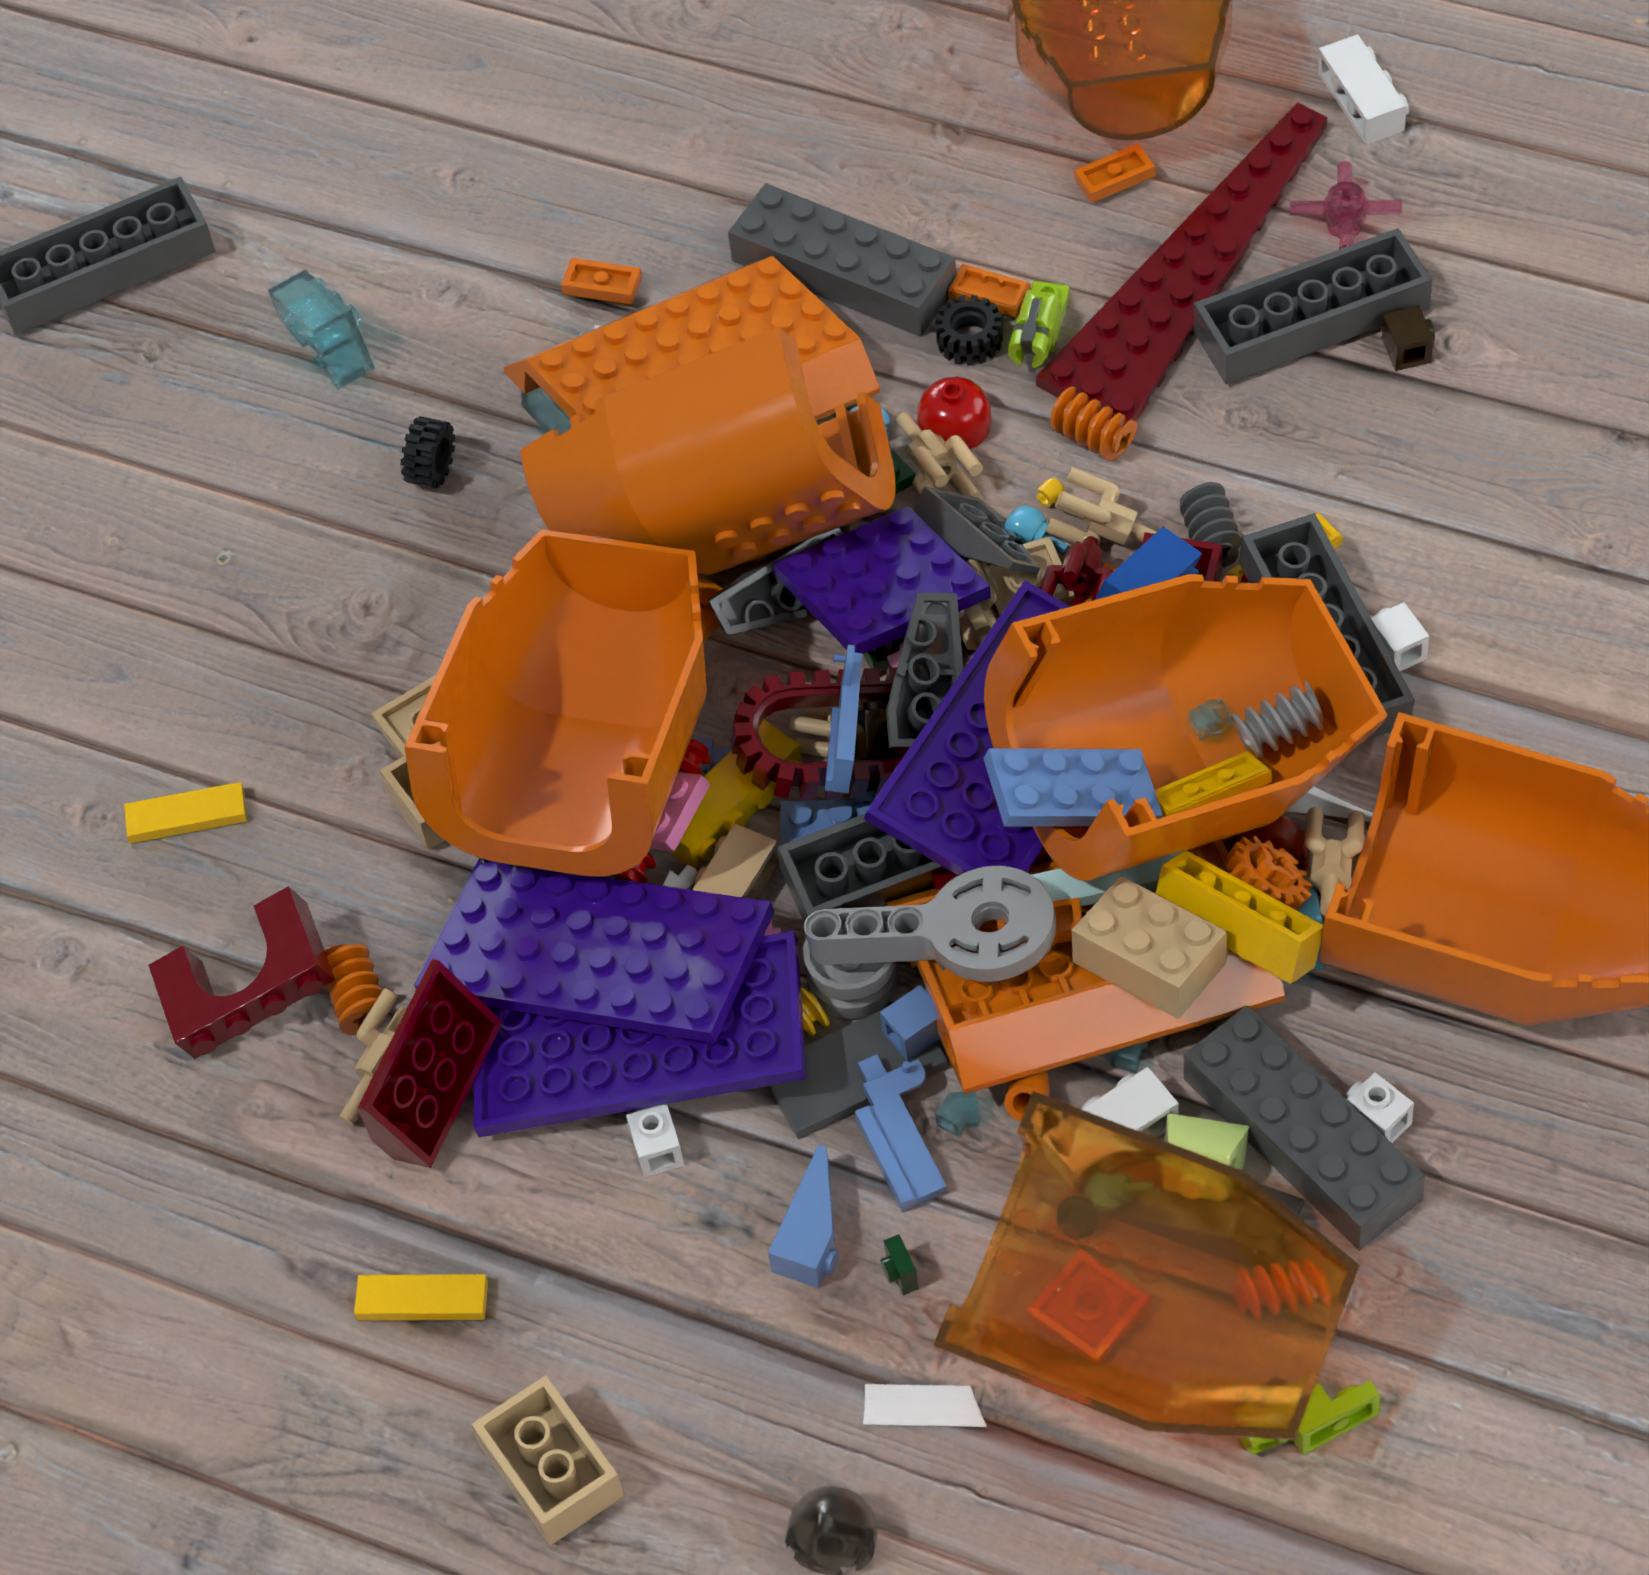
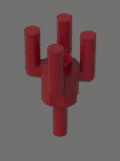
[1039,526,1114,607]

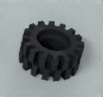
[935,295,1003,366]
[400,416,455,489]

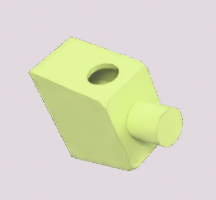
[1163,1113,1249,1195]

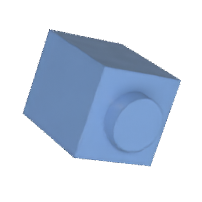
[880,985,941,1061]

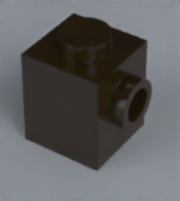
[1381,305,1435,371]
[854,701,904,760]

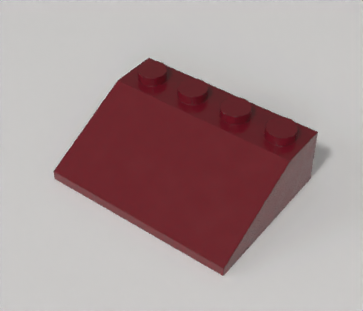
[357,959,502,1168]

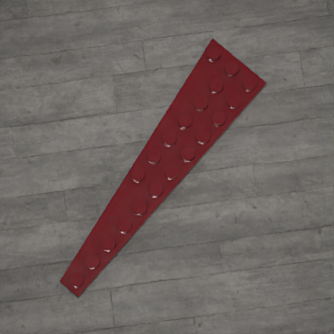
[1036,102,1327,425]

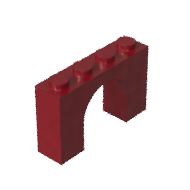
[148,886,335,1059]

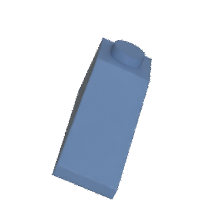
[768,1144,839,1288]

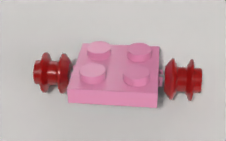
[615,739,712,883]

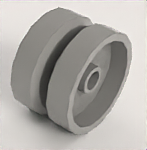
[803,938,898,1019]

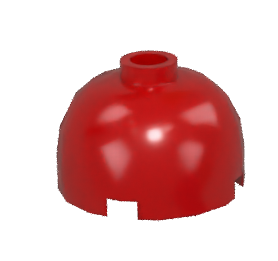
[917,376,992,449]

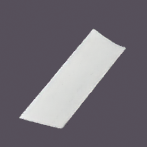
[863,1384,987,1427]

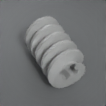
[1231,680,1324,758]

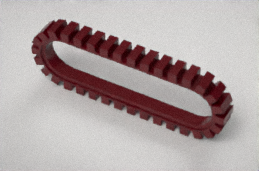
[730,664,967,800]

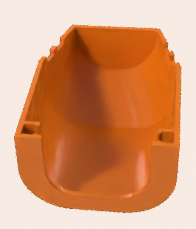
[520,327,896,575]
[404,529,707,876]
[984,574,1388,881]
[1319,712,1649,1026]

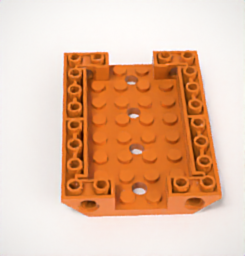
[886,840,1285,1094]

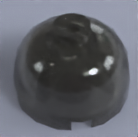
[785,1486,877,1575]

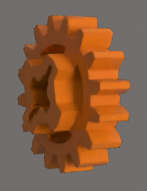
[1224,836,1312,910]

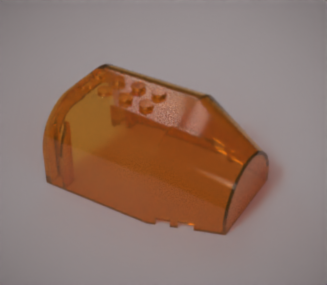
[1006,0,1232,140]
[933,1091,1360,1440]

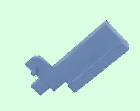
[825,645,862,793]
[855,1054,946,1212]

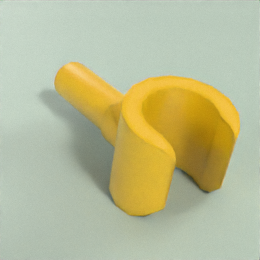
[1036,478,1065,507]

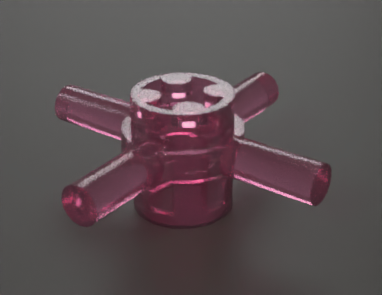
[1290,161,1402,249]

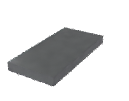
[768,1008,948,1139]

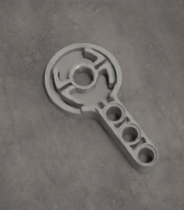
[804,866,1057,982]

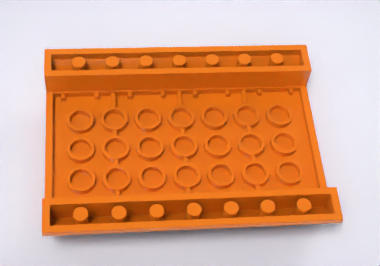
[504,256,880,421]

